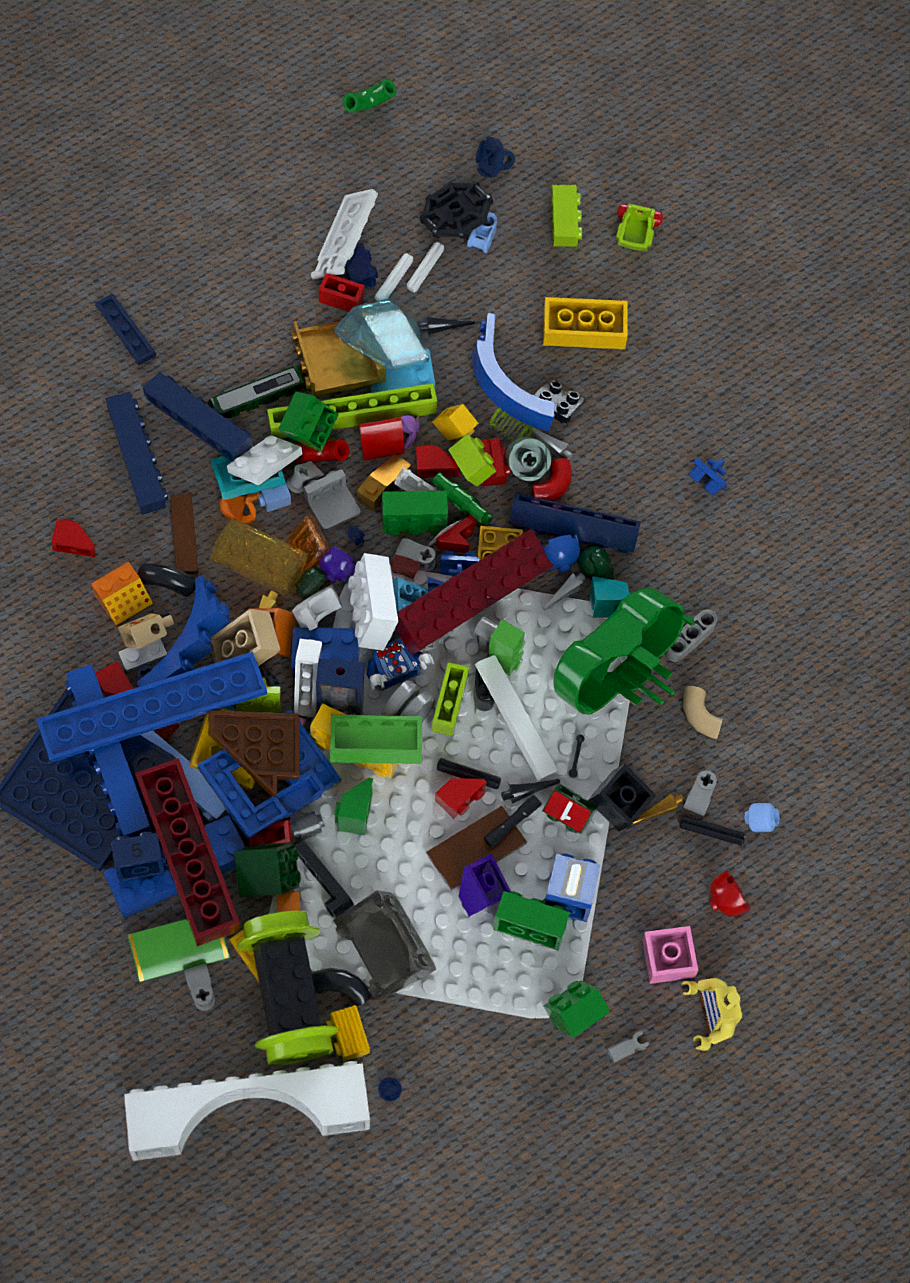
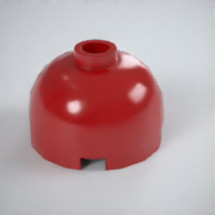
[708,870,751,916]

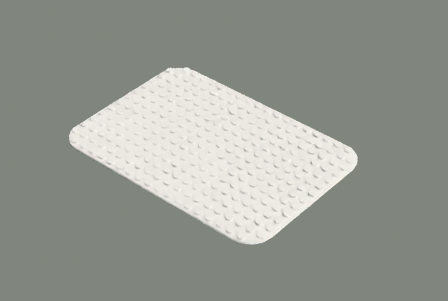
[269,565,630,1018]

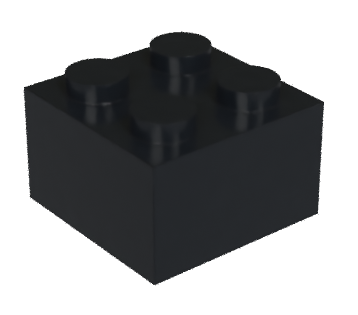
[588,764,656,832]

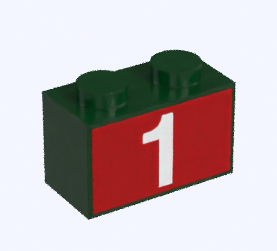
[542,784,598,834]

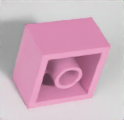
[642,926,698,984]

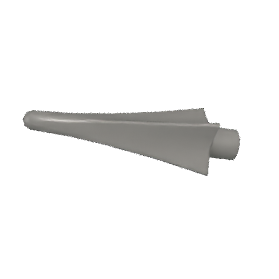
[526,425,573,460]
[542,573,585,610]

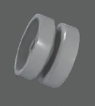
[381,680,435,723]

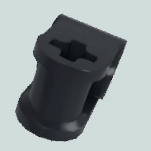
[475,668,495,711]

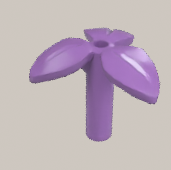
[401,416,420,449]

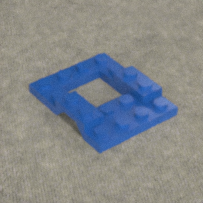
[197,709,342,840]

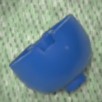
[541,535,580,573]

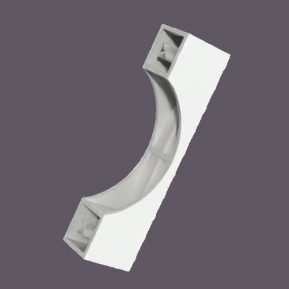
[124,1061,370,1161]

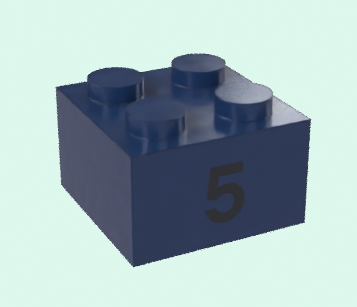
[111,832,165,882]

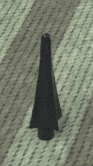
[419,317,475,335]
[501,779,560,804]

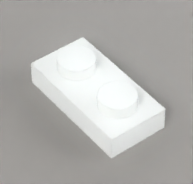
[118,638,167,673]

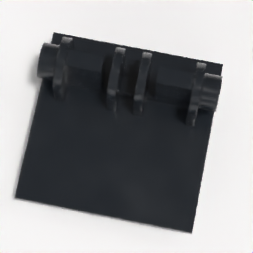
[534,378,586,424]

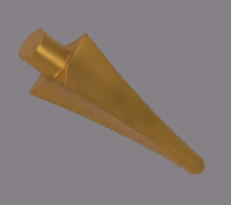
[631,793,685,826]

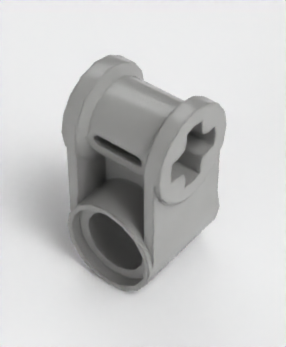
[286,461,326,493]
[393,538,436,572]
[683,770,717,816]
[184,963,215,1011]

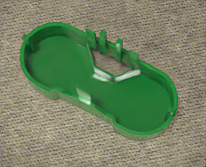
[553,588,694,715]

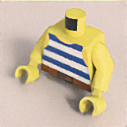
[681,978,742,1051]

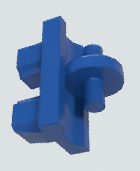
[689,457,728,496]
[440,551,480,576]

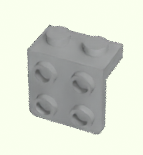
[304,469,360,531]

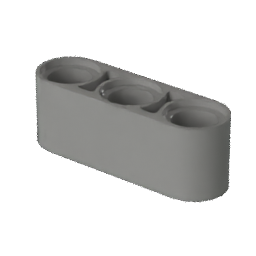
[665,609,717,662]

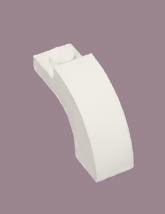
[292,584,342,630]

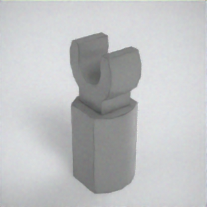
[607,1031,649,1063]

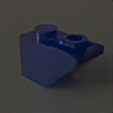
[346,243,378,289]

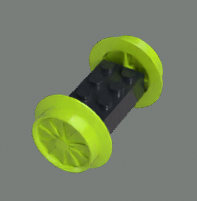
[237,911,339,1065]

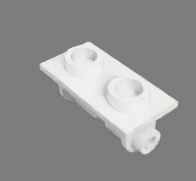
[394,467,438,491]

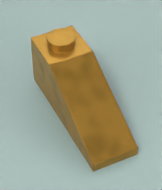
[357,454,412,512]

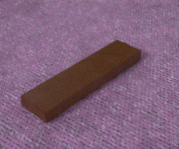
[170,493,198,574]

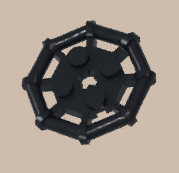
[419,181,493,239]

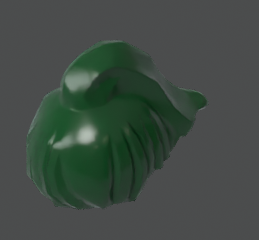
[577,545,614,580]

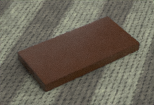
[426,806,527,890]

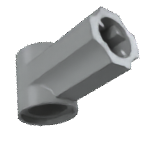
[474,617,498,652]

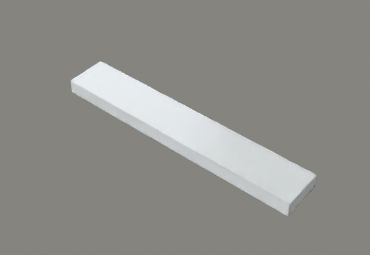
[475,655,558,781]

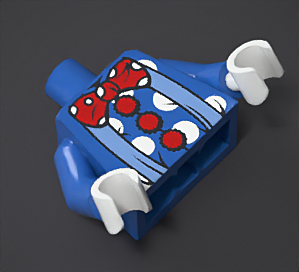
[367,640,434,691]

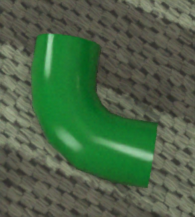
[343,79,397,113]

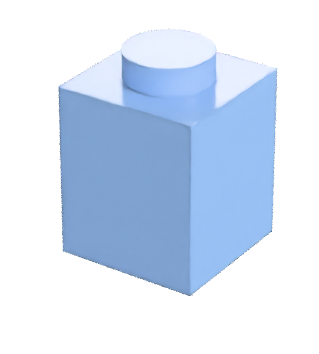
[258,483,291,512]

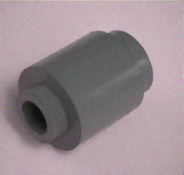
[290,811,325,840]

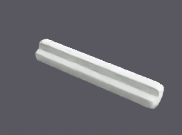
[407,242,444,293]
[375,253,413,304]

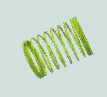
[490,408,534,441]

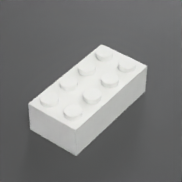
[348,553,398,651]

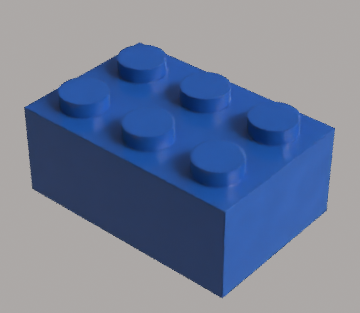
[291,628,360,679]

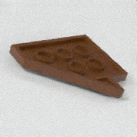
[208,710,300,797]

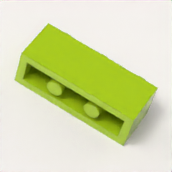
[551,185,582,246]
[432,662,469,737]

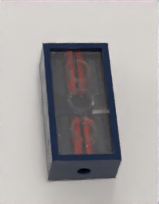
[316,659,364,715]

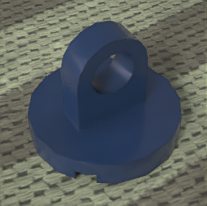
[476,137,515,178]

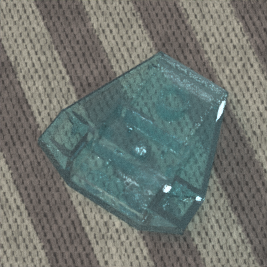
[334,299,429,370]

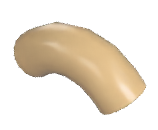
[683,686,723,740]

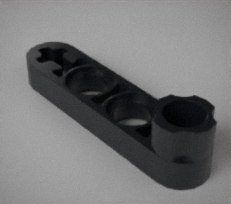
[295,838,354,920]

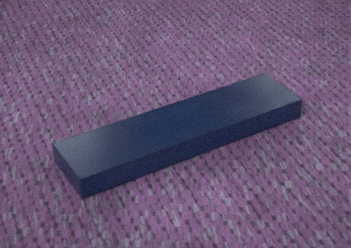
[95,293,156,365]

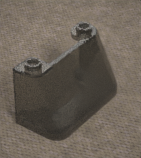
[333,890,436,1000]

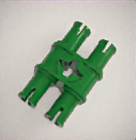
[432,473,493,526]

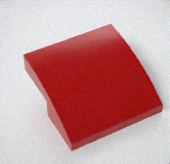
[359,417,405,461]

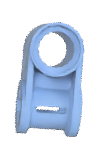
[467,212,497,253]

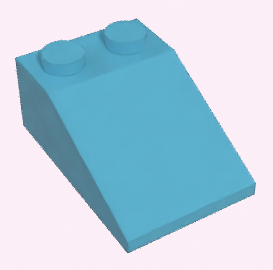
[370,349,435,393]

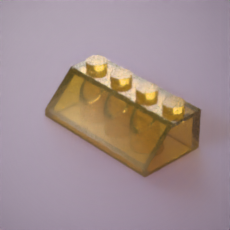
[209,518,309,596]

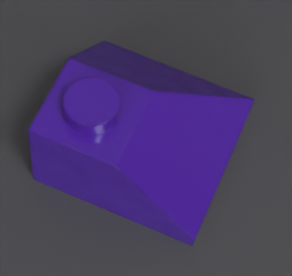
[458,854,511,917]

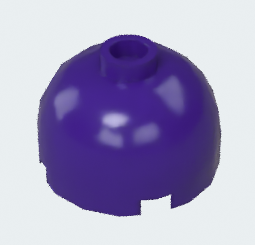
[319,543,356,584]

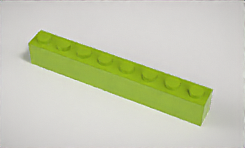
[267,383,437,438]

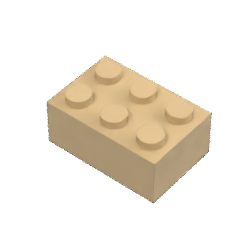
[211,609,281,666]

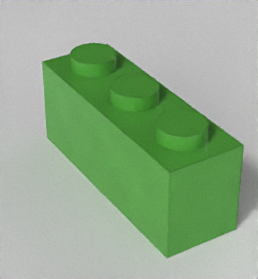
[488,620,526,676]

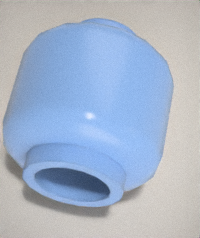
[745,803,780,832]

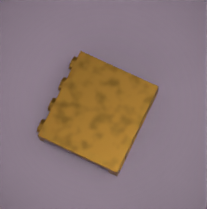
[291,307,386,397]

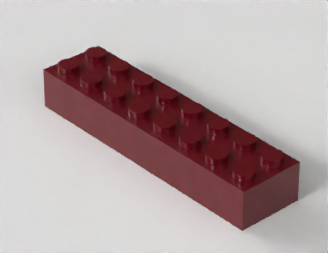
[395,529,554,655]
[135,758,241,947]

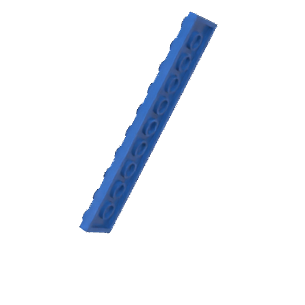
[36,652,267,763]

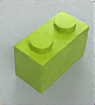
[449,434,496,487]

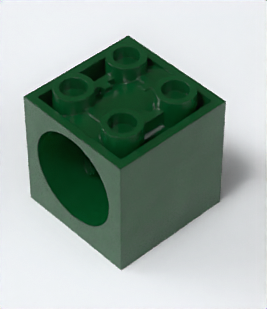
[234,842,301,897]

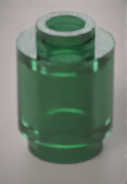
[295,565,326,598]

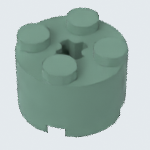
[505,437,551,481]

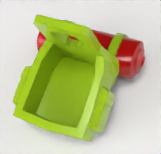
[616,203,663,251]

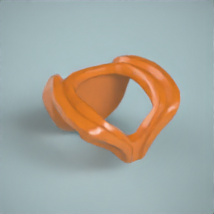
[219,491,260,524]

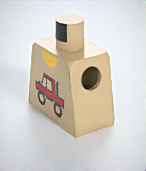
[118,613,174,649]

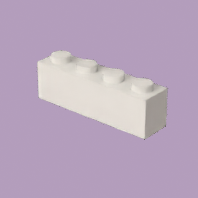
[294,639,322,718]

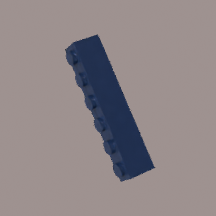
[142,372,253,462]
[105,392,169,515]
[509,493,641,553]

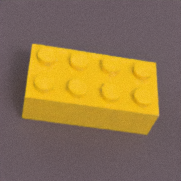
[543,297,628,349]
[310,704,399,779]

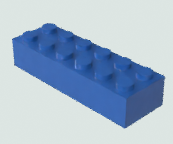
[103,815,245,918]

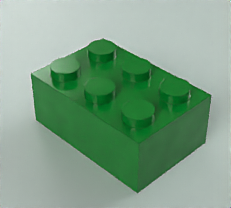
[382,491,448,536]
[493,891,570,951]

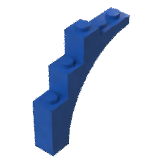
[137,575,231,687]

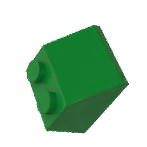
[334,778,373,835]

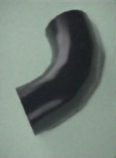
[137,563,196,597]
[311,968,373,1006]

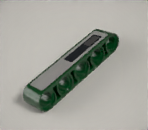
[207,365,307,419]

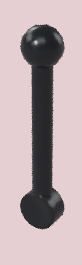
[569,734,585,778]

